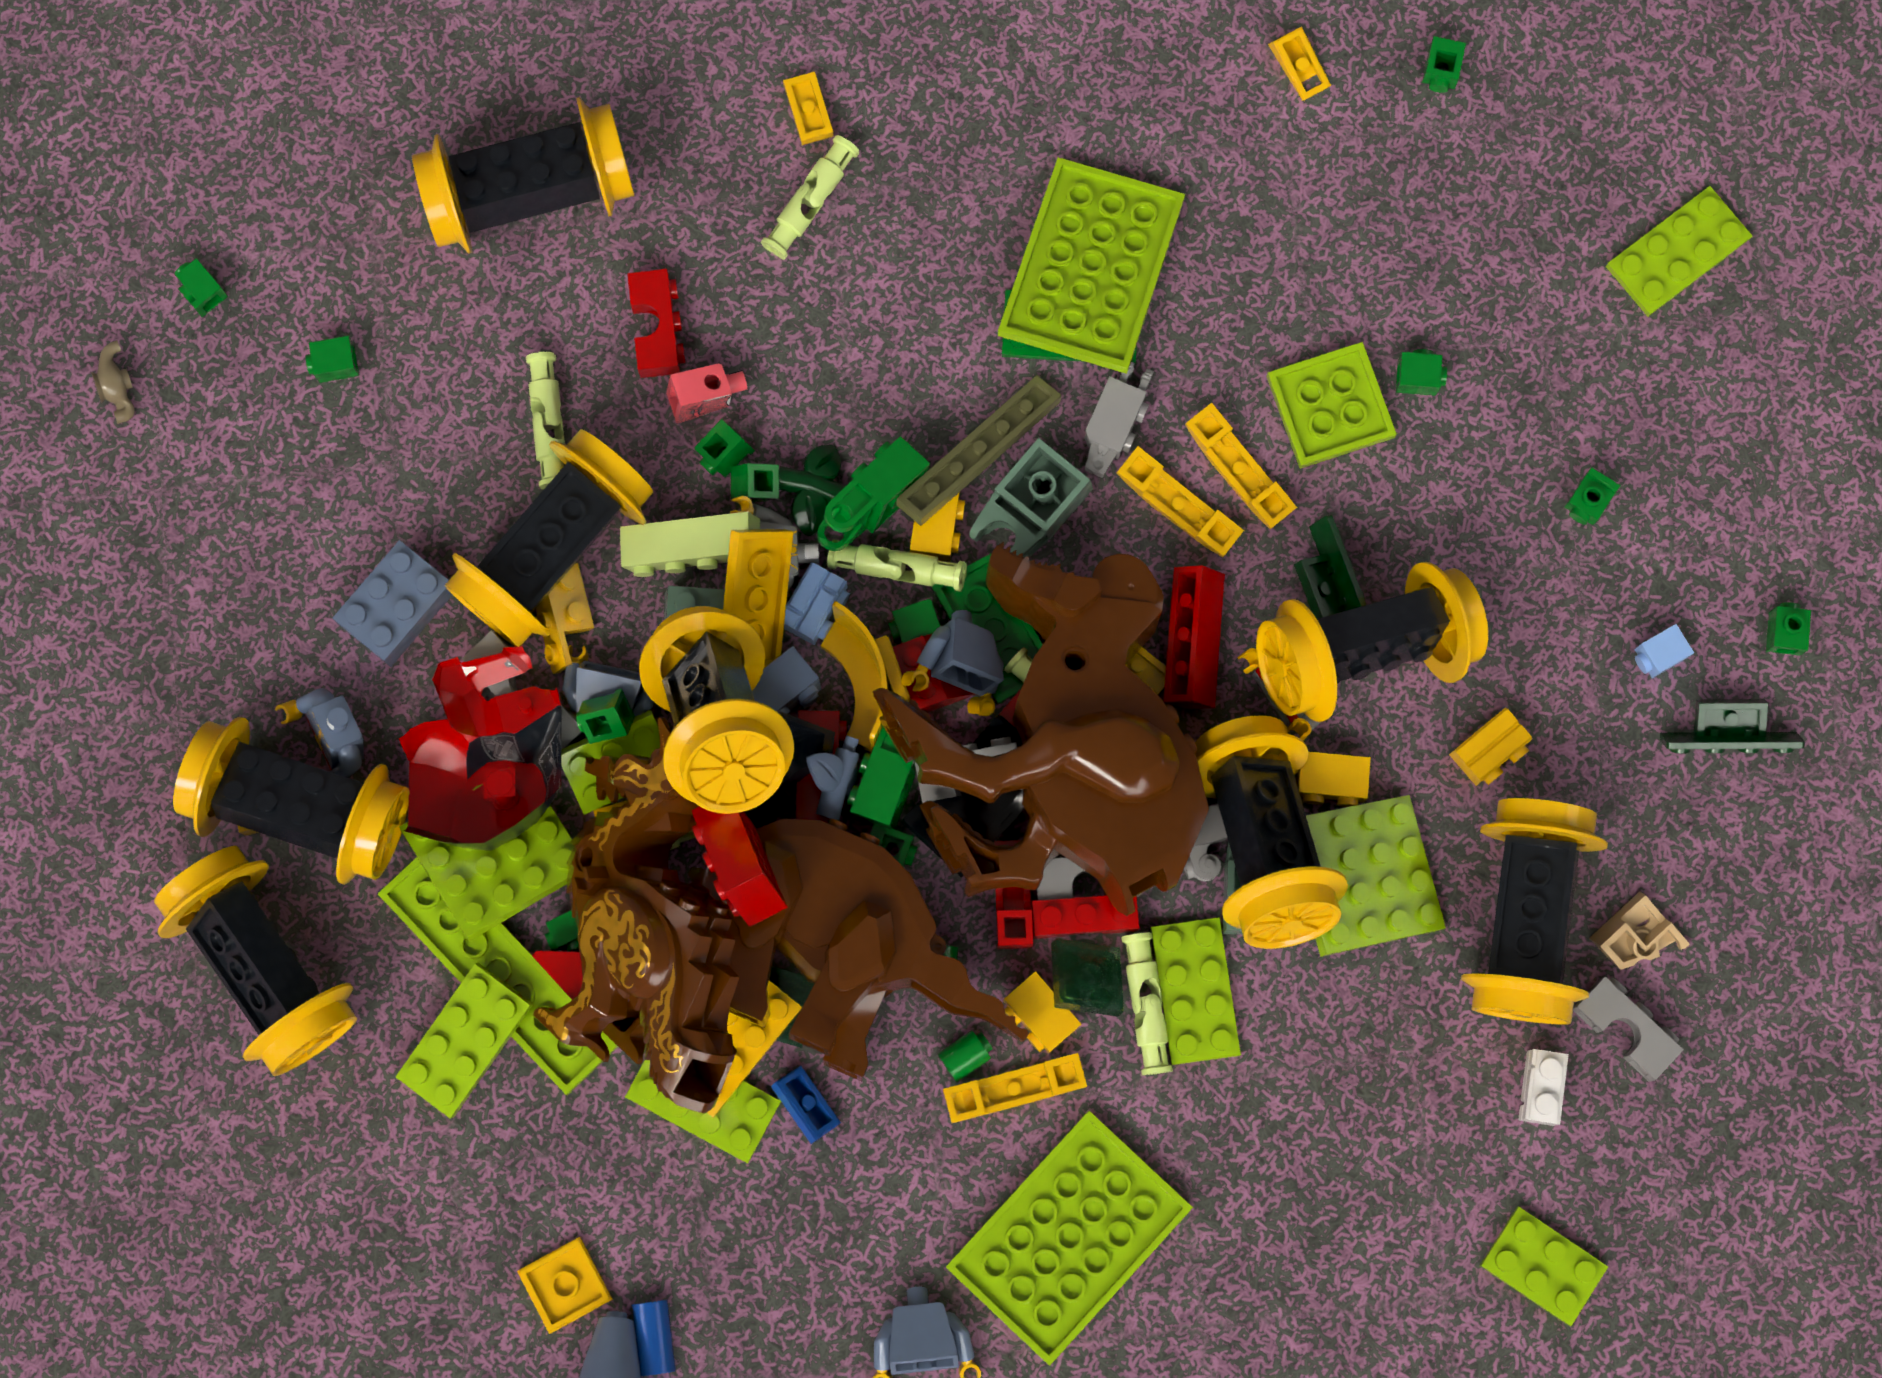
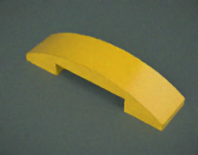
[1185,403,1297,529]
[1117,446,1244,557]
[943,1053,1087,1123]

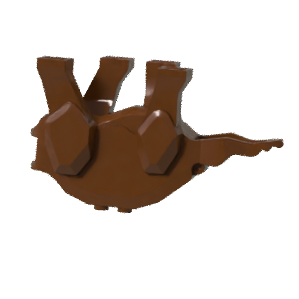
[688,818,1029,1082]

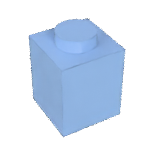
[1634,624,1694,679]

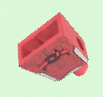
[666,363,747,424]

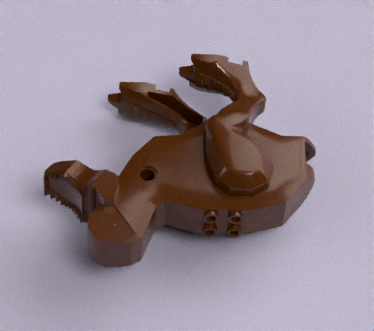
[872,542,1209,916]

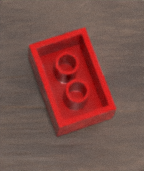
[691,806,788,927]

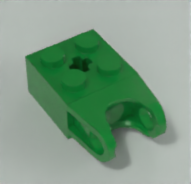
[817,436,930,551]
[847,725,917,830]

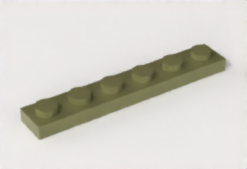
[896,375,1062,526]

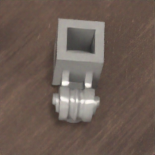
[1184,804,1227,882]

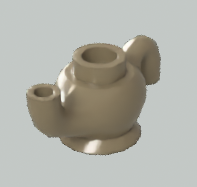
[91,340,135,424]

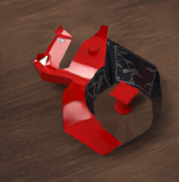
[399,646,562,851]

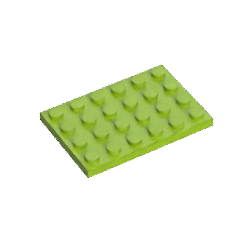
[998,157,1185,374]
[946,1111,1193,1366]

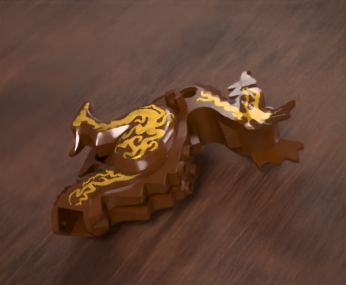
[533,717,740,1113]

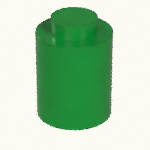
[937,1030,993,1083]

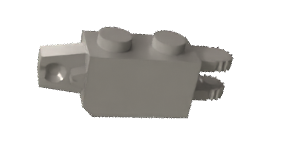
[1084,362,1154,478]

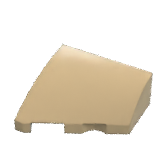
[1589,891,1690,970]

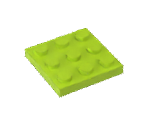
[1266,342,1397,469]

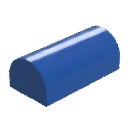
[771,1066,841,1144]
[632,1299,676,1376]

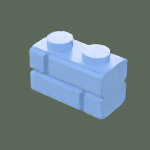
[784,562,850,645]

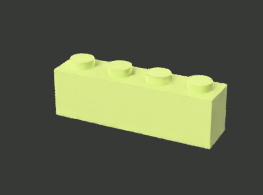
[620,512,760,577]

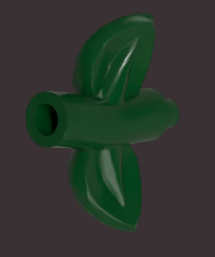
[779,445,845,536]

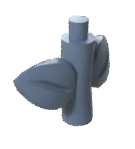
[806,736,860,821]

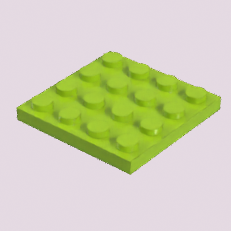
[399,767,575,942]
[1306,795,1446,957]

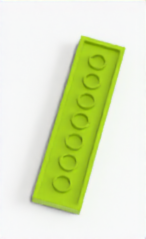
[378,857,618,1096]

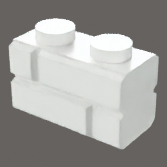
[1518,1049,1569,1126]

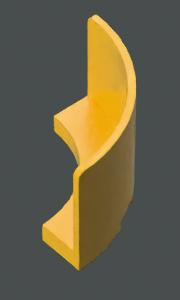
[820,601,888,753]

